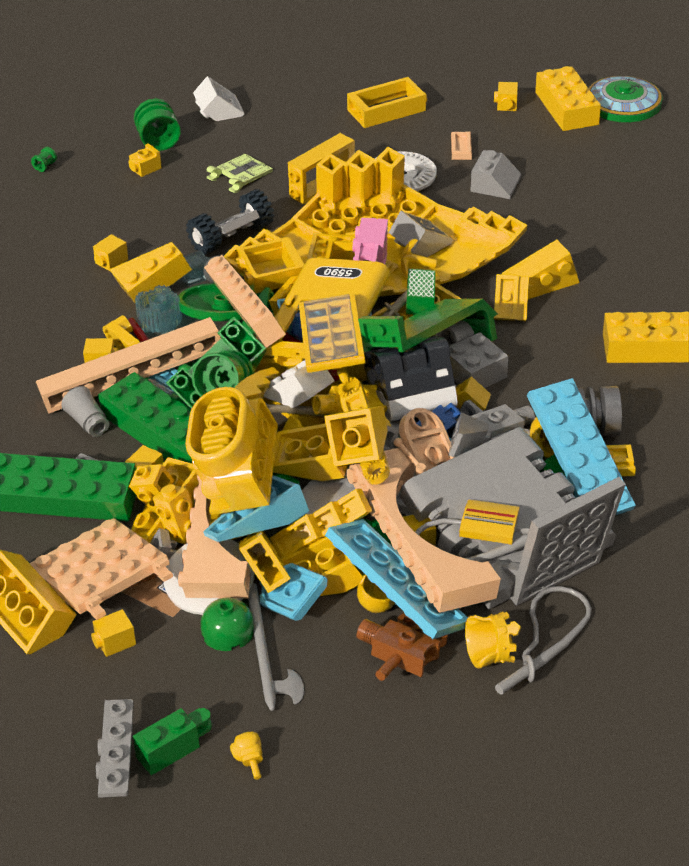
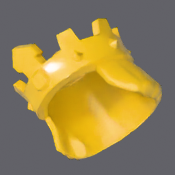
[465,612,521,669]

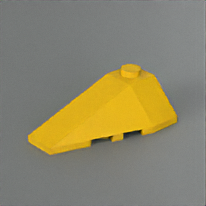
[131,457,199,543]

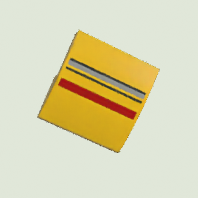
[459,499,520,545]

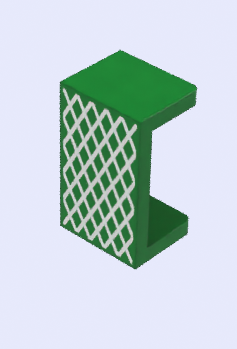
[406,269,435,315]

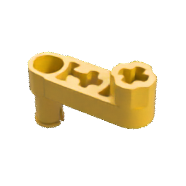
[103,315,140,350]

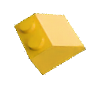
[324,405,388,466]

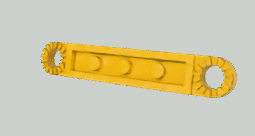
[338,377,390,485]

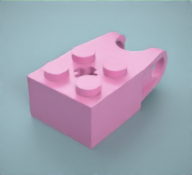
[353,218,388,264]

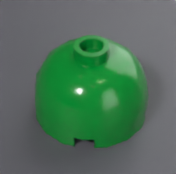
[200,597,254,651]

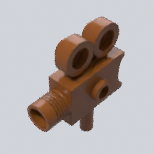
[357,613,448,681]

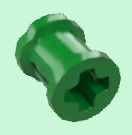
[31,147,57,172]

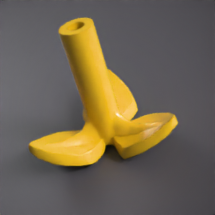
[401,239,437,277]

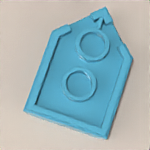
[260,563,327,621]

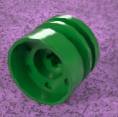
[134,98,181,151]
[192,350,254,397]

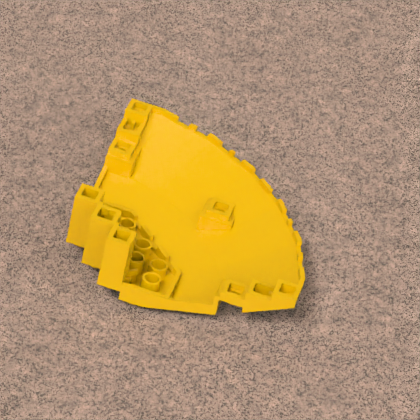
[223,147,527,297]

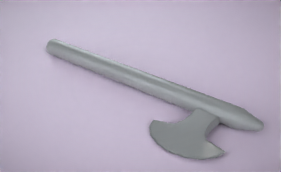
[248,583,304,711]

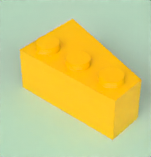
[502,240,579,299]
[109,242,192,308]

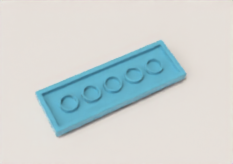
[527,378,636,515]
[325,519,468,639]

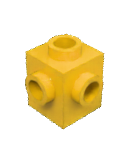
[129,464,174,502]

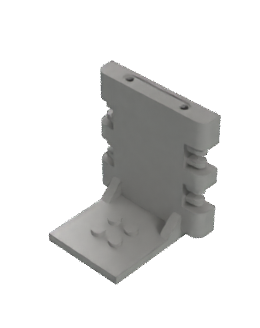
[400,427,626,609]

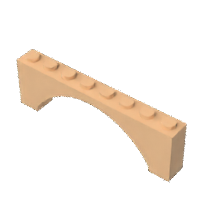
[347,448,501,613]
[178,475,252,598]

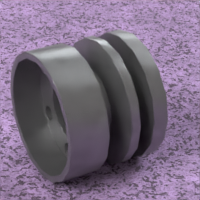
[577,386,622,437]

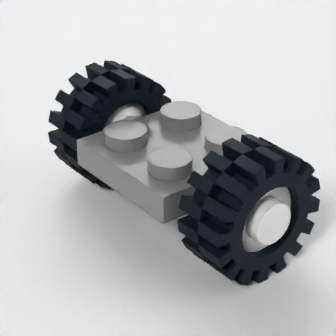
[186,189,274,255]

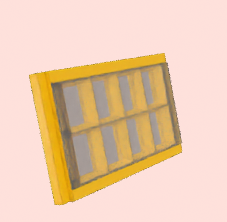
[299,293,365,373]

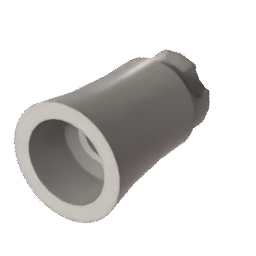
[61,386,109,437]

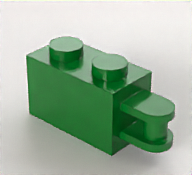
[133,708,212,776]

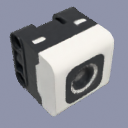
[363,335,457,422]

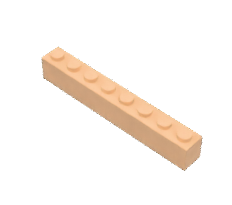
[204,255,285,348]
[36,317,221,414]

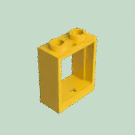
[236,237,304,294]

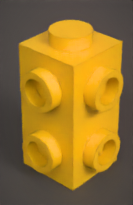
[152,484,194,544]

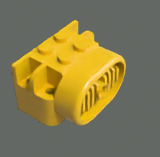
[186,387,278,515]

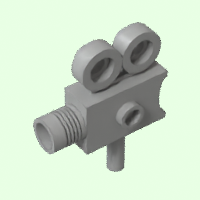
[467,400,535,441]

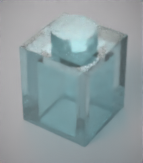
[181,250,210,286]

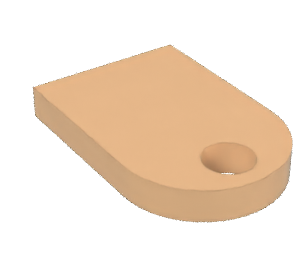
[399,408,454,476]

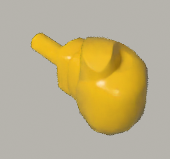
[230,731,263,780]

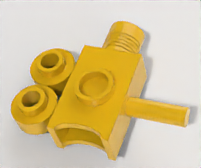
[312,367,391,427]

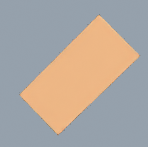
[451,132,472,160]

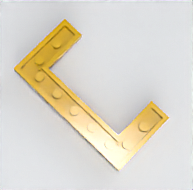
[306,233,355,262]

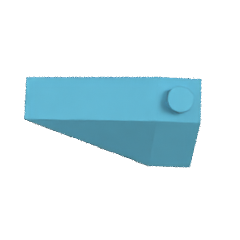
[203,475,309,542]

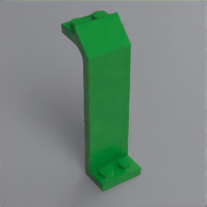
[358,299,498,352]

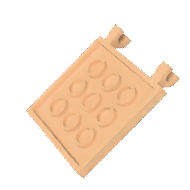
[30,518,173,620]

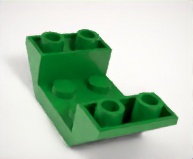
[166,317,267,409]

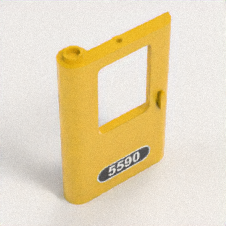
[260,258,390,370]

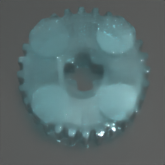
[135,285,182,334]

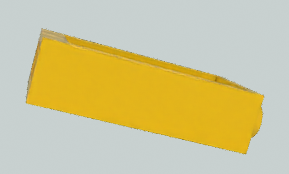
[347,77,427,128]
[288,133,355,204]

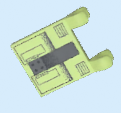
[207,154,273,193]

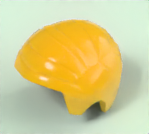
[357,574,395,613]

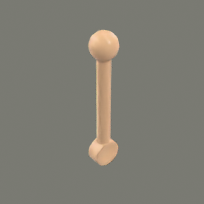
[393,438,426,473]

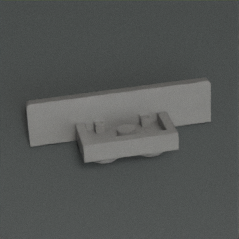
[96,699,134,798]

